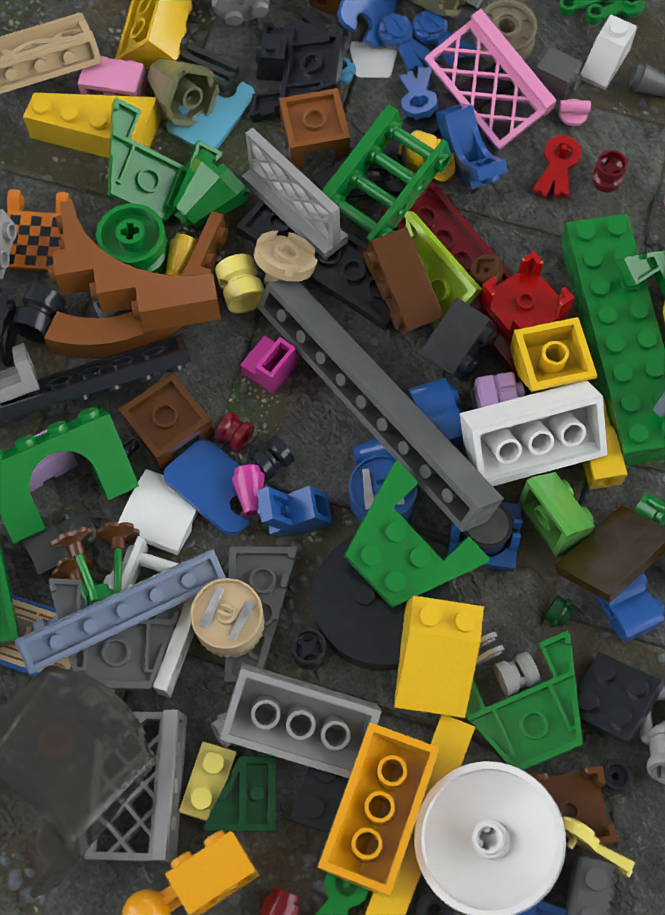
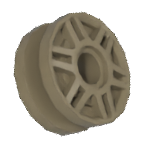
[475,0,537,64]

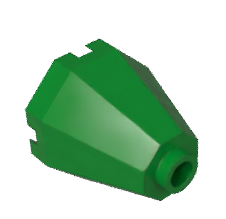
[173,148,251,228]

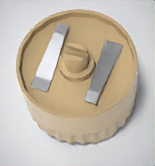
[191,578,265,658]

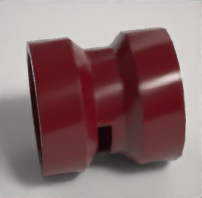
[592,150,628,193]

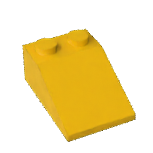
[394,596,484,718]

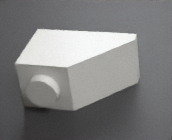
[580,15,637,90]

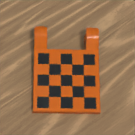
[6,189,71,272]

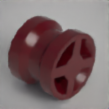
[214,412,255,453]

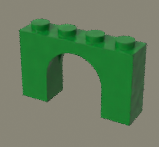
[0,407,139,543]

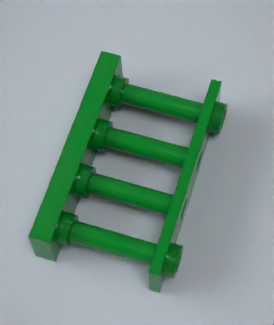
[322,104,451,243]

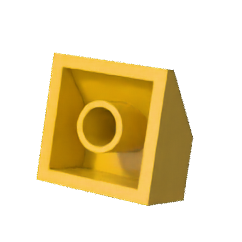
[510,317,597,392]

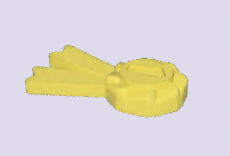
[562,816,635,878]

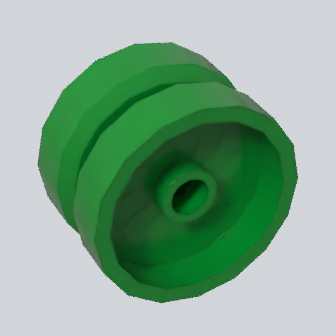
[96,203,169,274]

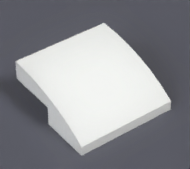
[118,469,199,555]

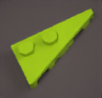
[404,211,482,330]

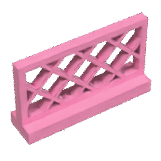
[424,9,556,151]

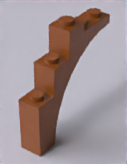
[48,200,221,332]

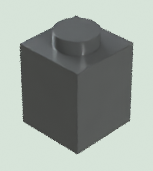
[535,47,582,100]

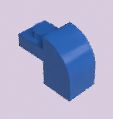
[257,486,333,536]

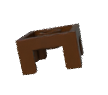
[119,372,215,472]
[530,766,618,851]

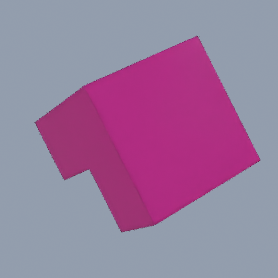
[240,335,297,394]

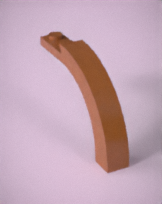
[44,211,228,359]

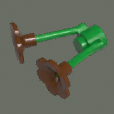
[50,522,140,606]

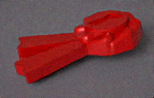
[532,135,582,199]

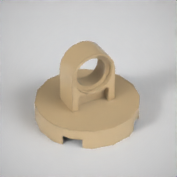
[254,231,317,286]

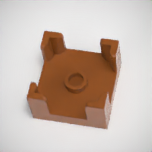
[279,88,350,168]

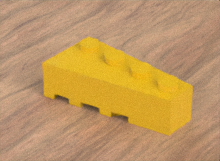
[23,93,161,158]

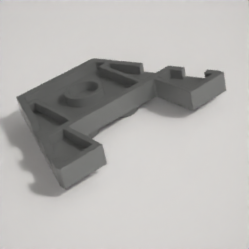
[49,578,183,690]

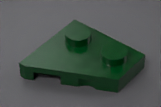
[203,756,276,832]

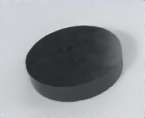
[313,536,452,671]

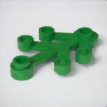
[558,0,645,25]

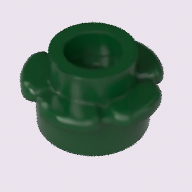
[542,595,573,628]

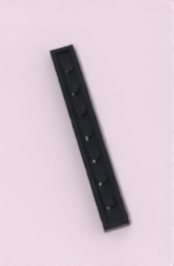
[311,63,515,191]

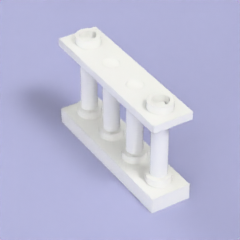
[122,536,196,698]

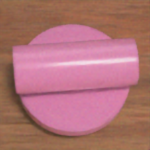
[558,99,591,126]

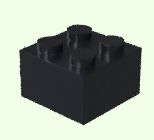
[420,297,498,381]

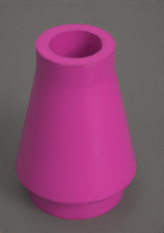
[232,464,265,517]

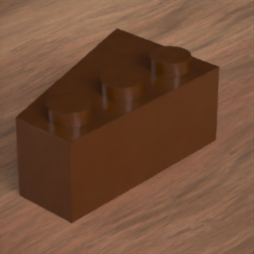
[362,227,444,336]

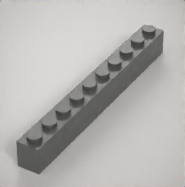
[257,280,504,532]

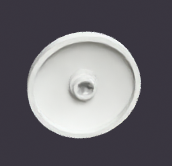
[414,761,566,915]

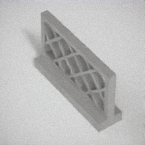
[242,127,348,260]
[84,710,188,863]

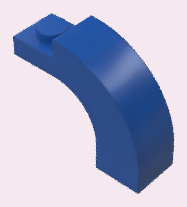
[435,103,508,189]

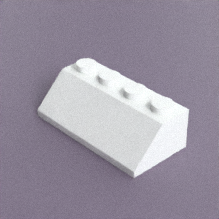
[459,380,607,486]

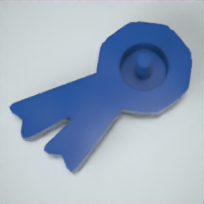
[412,10,477,67]
[377,13,439,72]
[399,67,438,120]

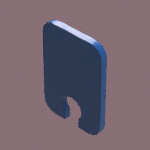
[337,0,398,49]
[163,440,265,536]

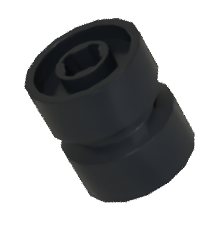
[10,284,66,343]

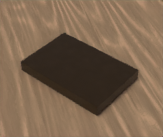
[555,506,665,603]

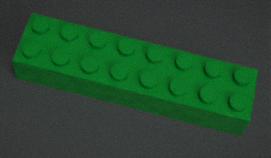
[560,214,665,466]

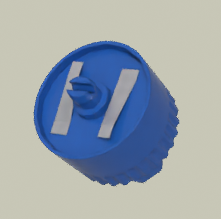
[349,455,417,524]

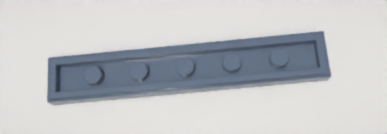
[14,549,226,674]

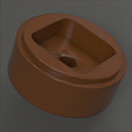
[470,254,504,286]

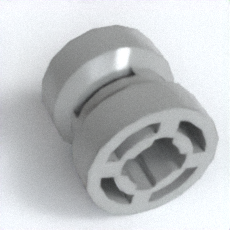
[493,651,541,697]

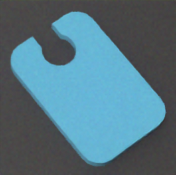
[167,74,255,149]

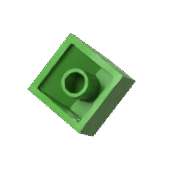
[518,472,595,557]

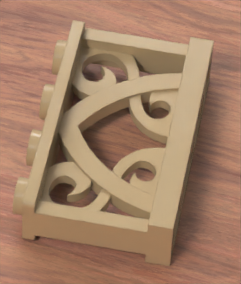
[0,13,102,94]

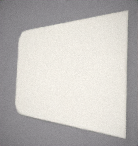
[350,42,398,78]

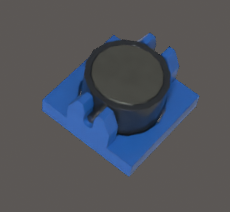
[447,502,523,572]

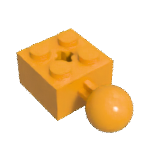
[122,830,260,915]

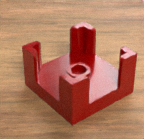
[479,251,575,340]

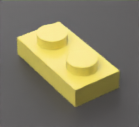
[179,741,237,821]

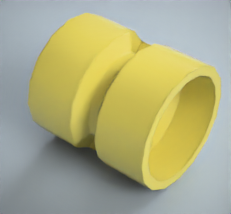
[215,254,265,314]

